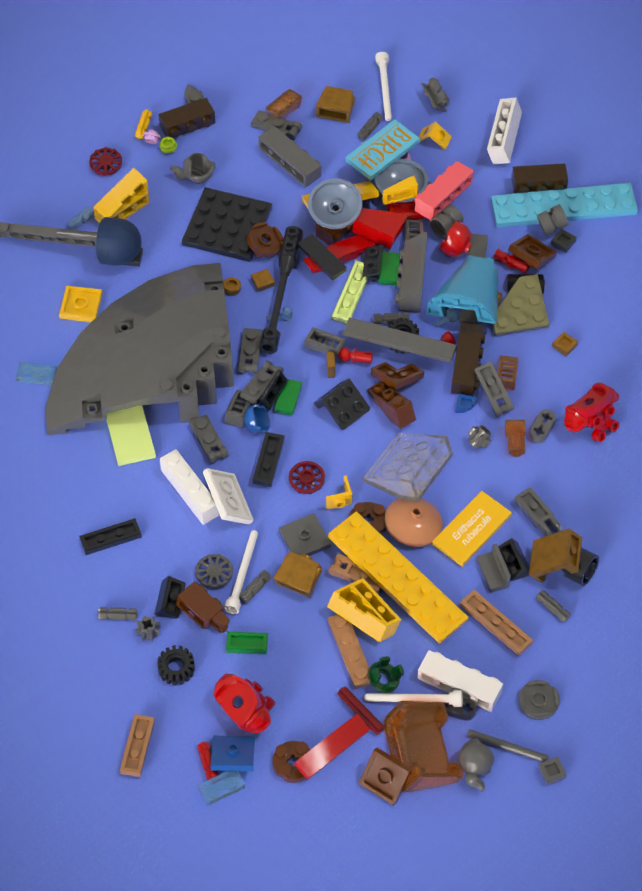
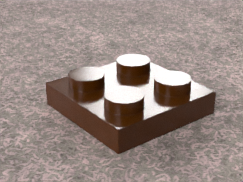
[508,234,557,269]
[358,747,412,806]

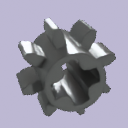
[468,425,492,449]
[136,616,161,641]

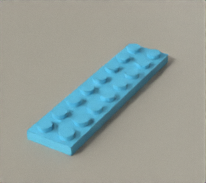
[491,183,638,228]

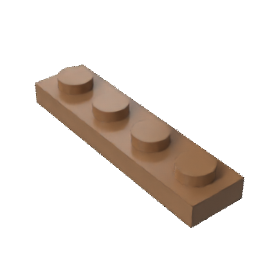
[460,590,533,656]
[327,614,371,689]

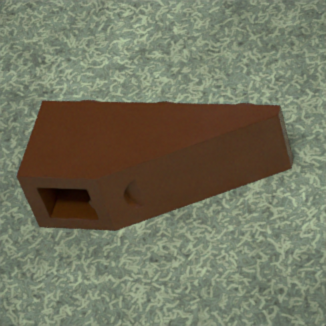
[367,381,416,429]

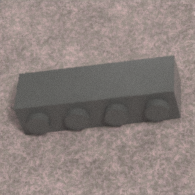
[258,126,321,188]

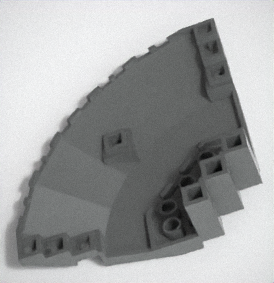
[46,263,234,435]

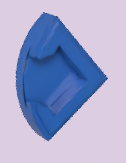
[455,394,477,413]

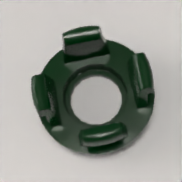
[368,656,404,693]

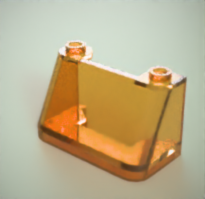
[384,701,463,792]

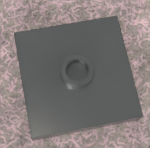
[279,513,331,556]

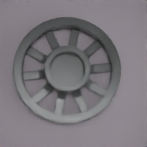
[196,554,233,589]

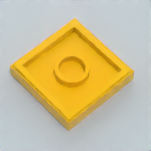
[59,285,103,322]

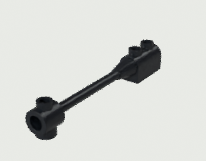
[259,226,303,354]

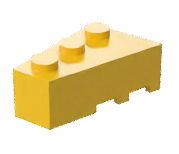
[93,168,150,223]
[327,578,401,642]

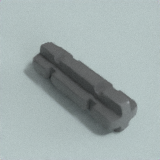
[358,112,382,140]
[373,312,409,324]
[239,570,271,603]
[536,590,571,622]
[98,607,138,620]

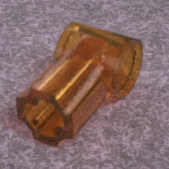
[505,419,526,457]

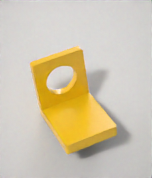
[419,122,452,149]
[326,475,352,510]

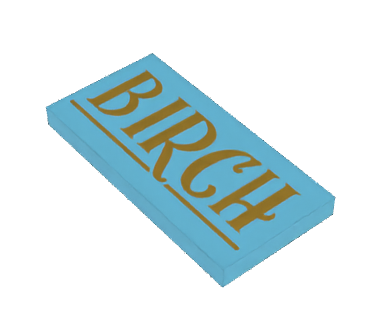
[345,119,420,180]

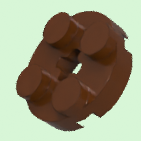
[246,222,283,258]
[349,502,386,534]
[272,741,311,783]

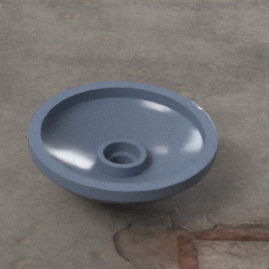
[375,159,428,203]
[308,179,362,229]

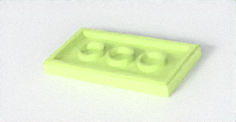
[106,405,156,466]

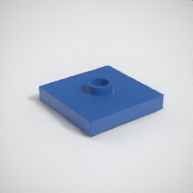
[211,736,255,771]

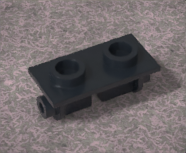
[362,245,383,283]

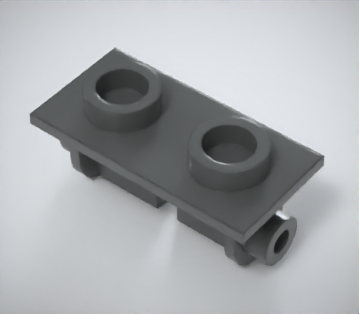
[421,78,450,112]

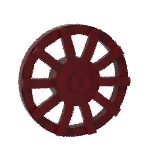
[89,147,122,176]
[289,461,325,494]

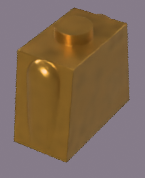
[316,86,355,123]
[273,551,322,598]

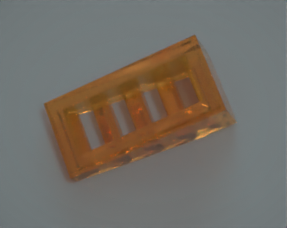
[266,89,302,118]
[498,355,518,390]

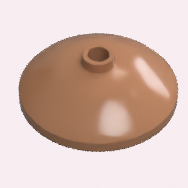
[384,496,443,547]

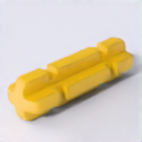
[135,109,153,140]

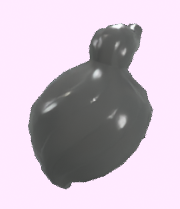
[170,153,215,183]
[458,738,494,792]

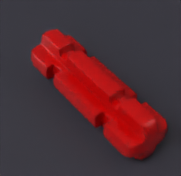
[197,741,219,782]

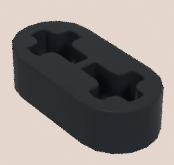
[438,693,476,721]

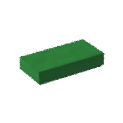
[379,252,400,286]
[274,379,302,416]
[226,631,268,654]

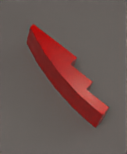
[304,235,376,273]
[294,714,371,780]

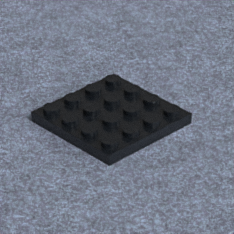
[182,187,272,262]

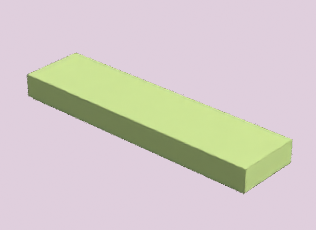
[332,261,369,324]

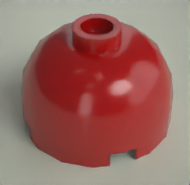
[439,221,473,257]

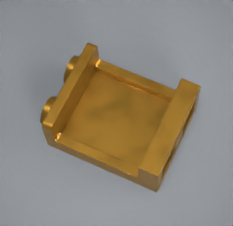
[529,528,582,583]

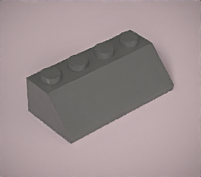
[395,232,427,313]

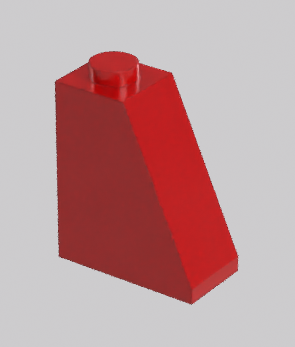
[352,208,408,250]

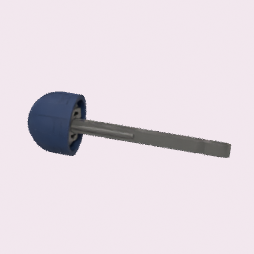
[0,217,141,265]

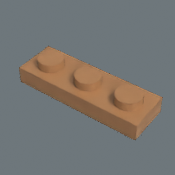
[120,714,155,778]

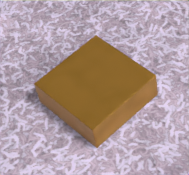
[251,269,275,292]
[552,332,578,357]
[326,352,335,378]

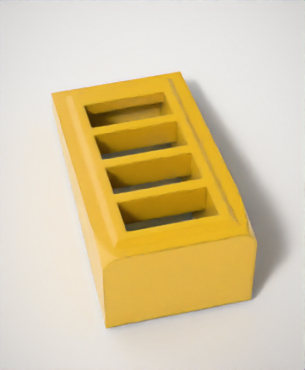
[382,176,418,205]

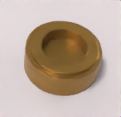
[223,277,241,296]

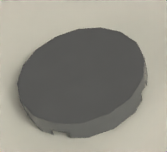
[518,680,560,720]

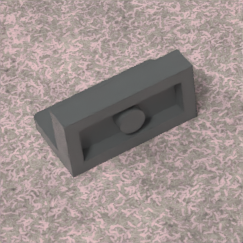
[476,544,511,593]

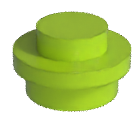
[160,137,177,153]

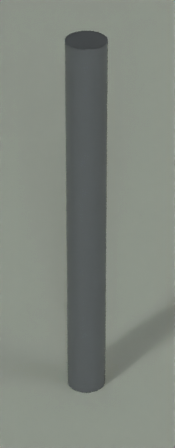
[467,729,549,762]

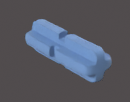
[67,207,94,230]

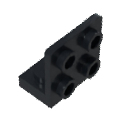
[314,378,370,430]

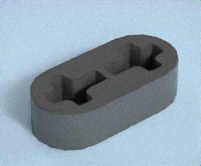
[530,410,556,443]

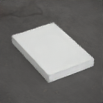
[203,468,254,525]

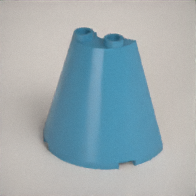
[426,255,498,324]

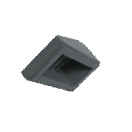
[405,220,424,242]
[304,327,346,355]
[225,390,252,428]

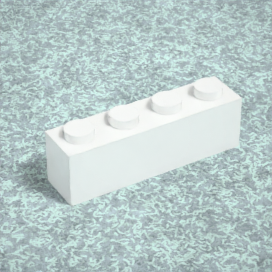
[487,98,522,164]
[160,449,219,525]
[417,650,503,712]

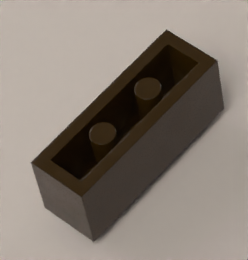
[159,98,215,138]
[511,163,568,194]

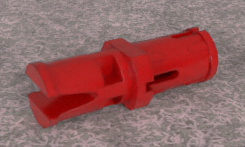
[493,249,530,274]

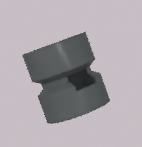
[536,204,569,236]
[429,205,464,238]

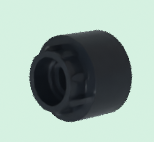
[561,547,599,586]

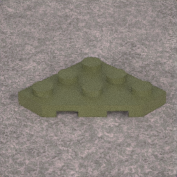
[492,274,550,336]

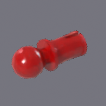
[337,347,373,364]

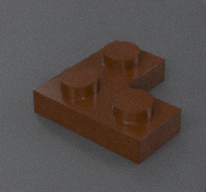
[371,362,424,390]

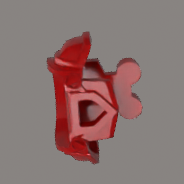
[564,382,619,442]
[214,673,276,733]

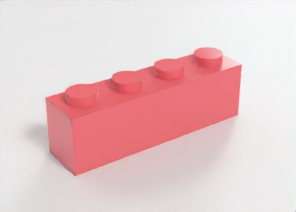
[414,161,474,220]

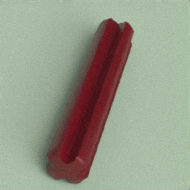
[337,687,385,735]

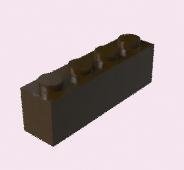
[451,322,486,396]

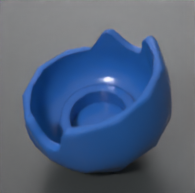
[244,404,270,433]

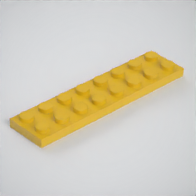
[328,511,469,644]

